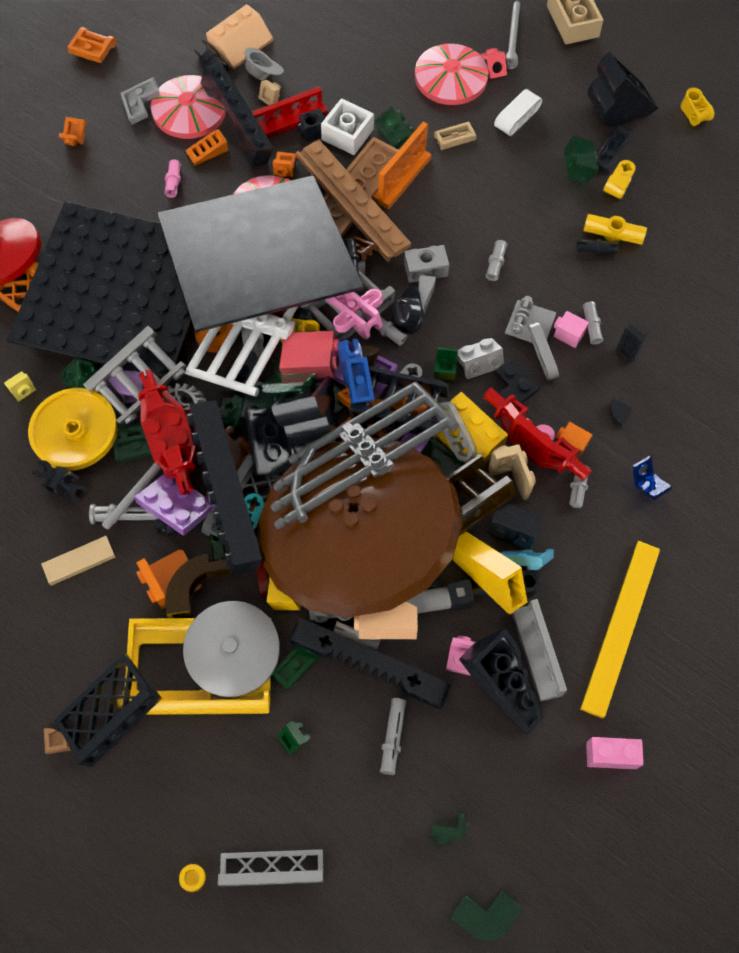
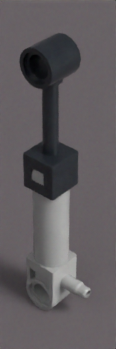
[406,570,541,614]

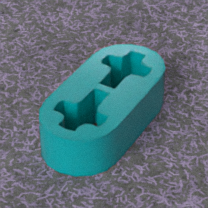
[245,493,264,532]

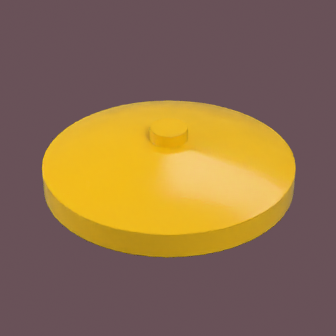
[28,388,118,470]

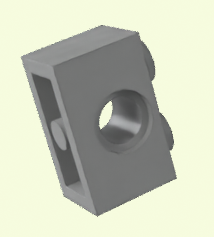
[404,245,449,283]

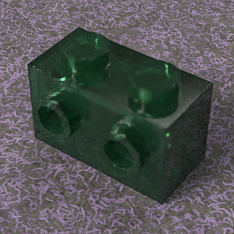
[563,136,598,183]

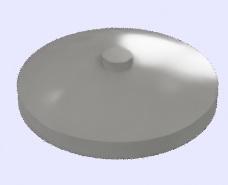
[183,601,280,698]

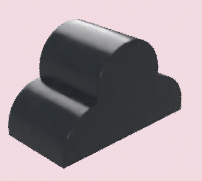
[587,51,658,127]
[271,376,338,446]

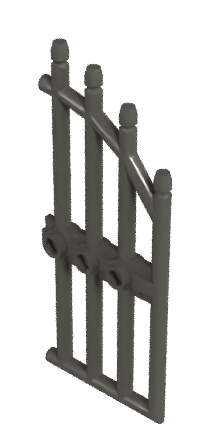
[270,381,459,530]

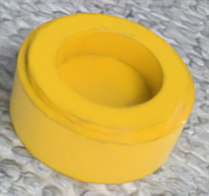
[179,864,206,892]

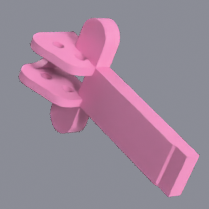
[326,289,383,340]

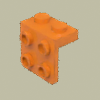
[136,550,202,609]

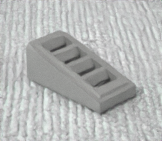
[418,275,436,313]

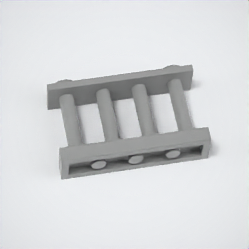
[300,261,395,341]
[83,326,187,425]

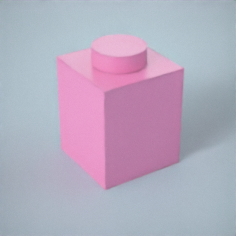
[553,311,589,348]

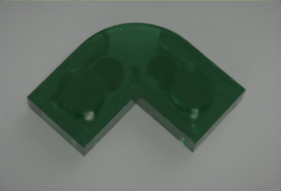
[450,891,523,941]

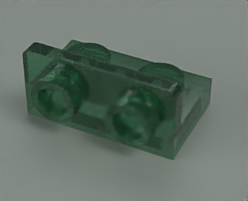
[374,106,415,149]

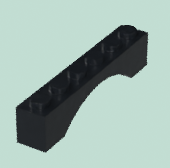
[200,63,274,167]

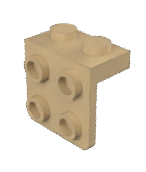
[488,444,536,501]

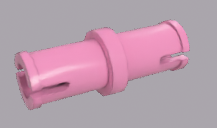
[164,160,181,198]

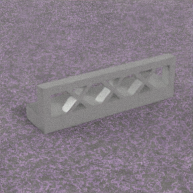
[512,599,567,702]
[218,850,324,886]

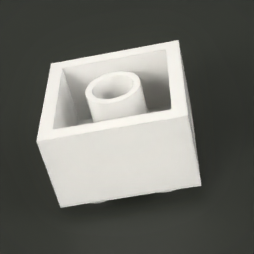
[321,98,374,155]

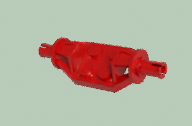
[138,370,198,495]
[483,387,592,481]

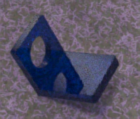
[632,456,672,500]

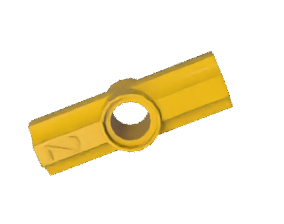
[584,214,647,245]

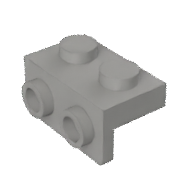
[457,338,504,379]

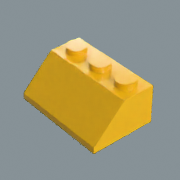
[436,392,508,464]

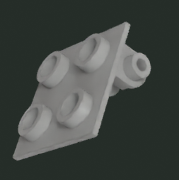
[505,296,557,342]

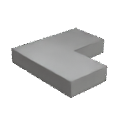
[120,77,161,125]

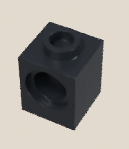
[297,108,325,142]

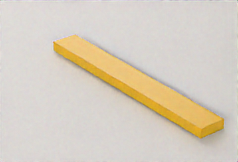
[580,541,660,719]

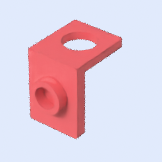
[480,48,507,79]

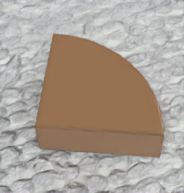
[44,728,72,755]

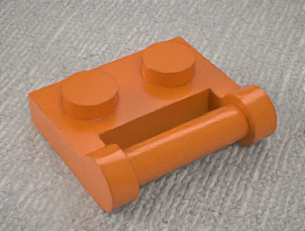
[67,27,116,63]

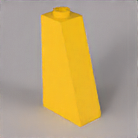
[452,532,527,614]

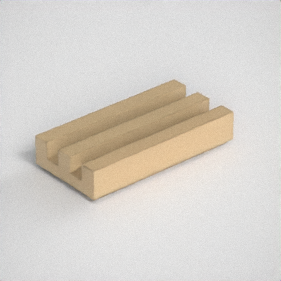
[434,122,476,150]

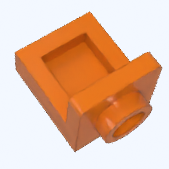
[59,117,87,146]
[273,152,297,177]

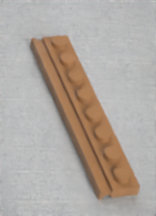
[296,140,411,262]

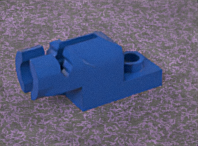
[337,339,375,404]

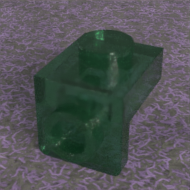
[429,813,468,845]

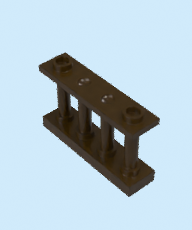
[447,454,516,536]

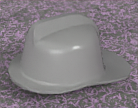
[244,48,284,80]

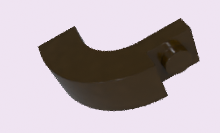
[165,553,236,618]

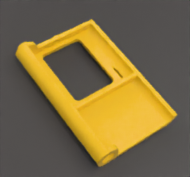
[117,618,271,715]

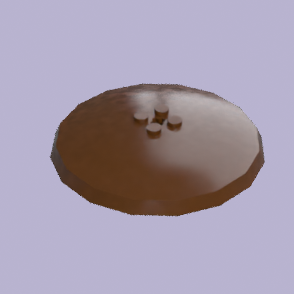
[257,438,463,618]

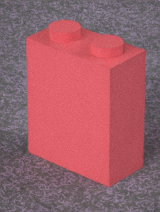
[279,331,340,380]

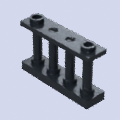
[349,366,449,439]

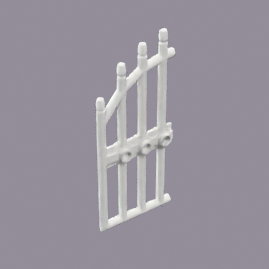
[184,306,298,397]

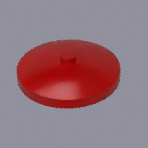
[0,218,41,285]

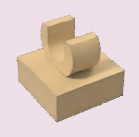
[258,80,281,105]

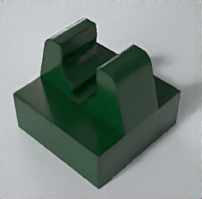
[277,721,310,756]

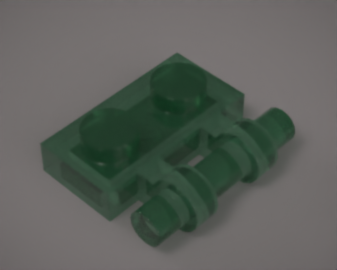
[113,421,152,463]

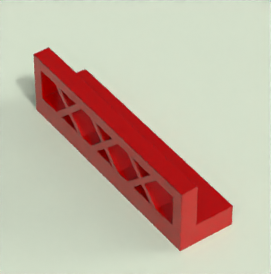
[252,87,328,138]

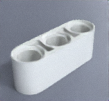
[494,89,542,136]

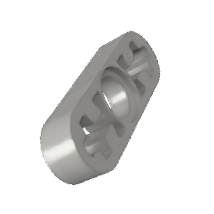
[528,321,559,380]
[435,402,477,461]

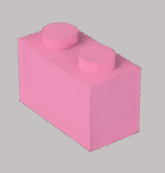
[586,737,643,769]

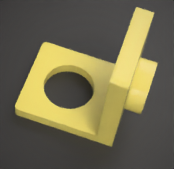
[4,372,36,402]

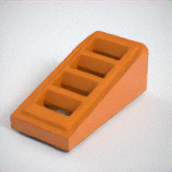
[185,129,229,166]

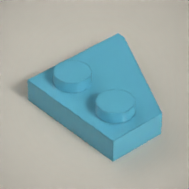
[500,549,554,570]

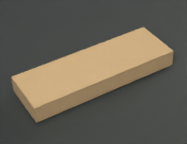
[41,536,116,586]

